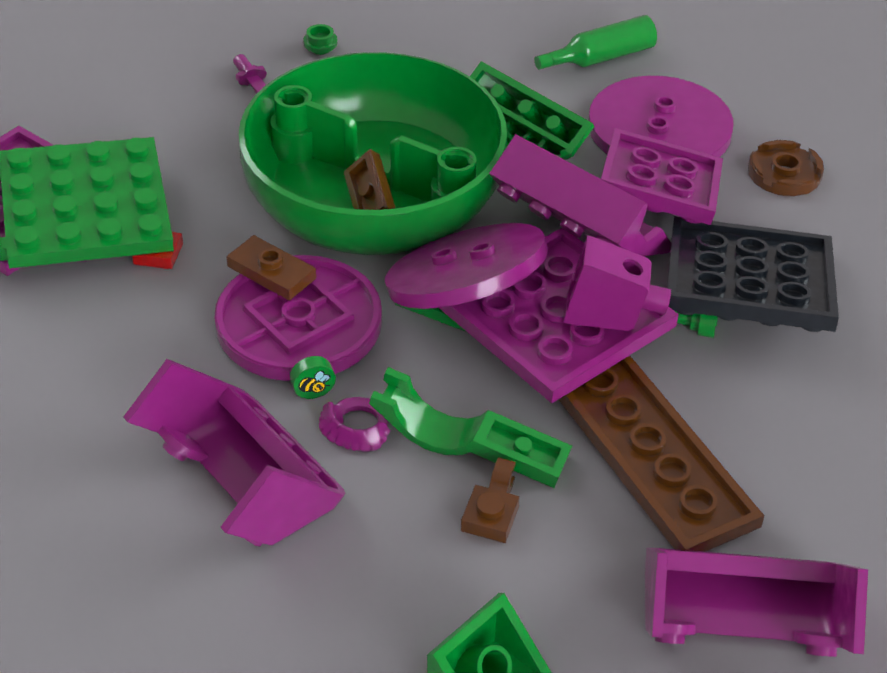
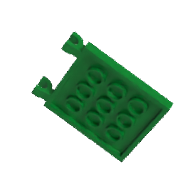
[0,137,174,268]

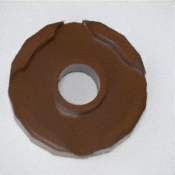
[748,140,824,196]

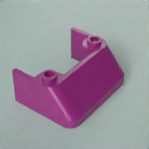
[123,359,346,547]
[645,548,868,657]

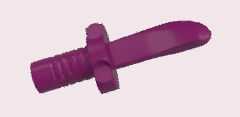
[233,54,267,94]

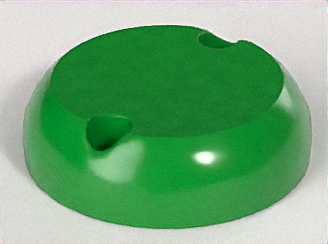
[239,52,507,255]

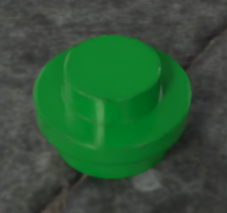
[303,24,338,55]

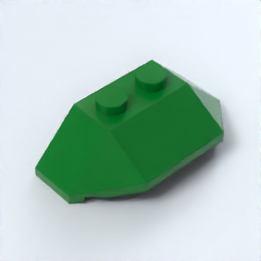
[470,61,595,160]

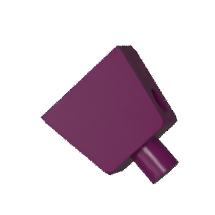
[563,235,671,331]

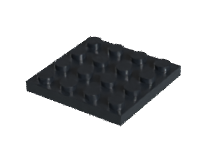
[667,216,839,332]

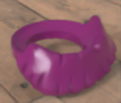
[319,397,390,452]

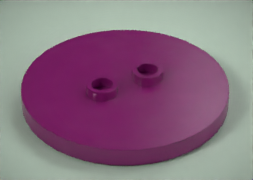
[588,76,734,157]
[385,223,548,309]
[214,255,382,381]

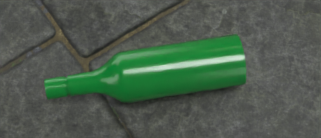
[534,15,657,70]

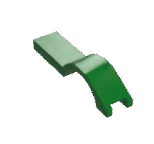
[369,367,572,488]

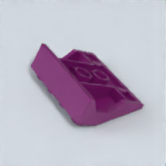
[489,134,671,256]

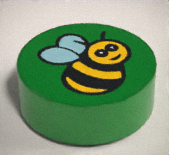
[290,356,336,399]

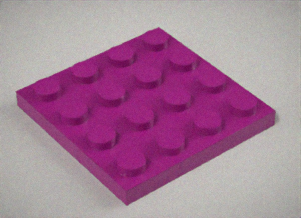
[439,228,679,404]

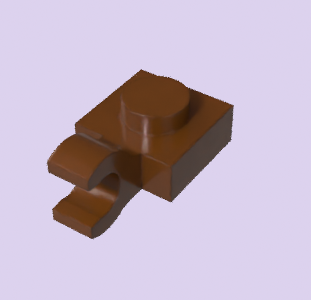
[461,457,520,543]

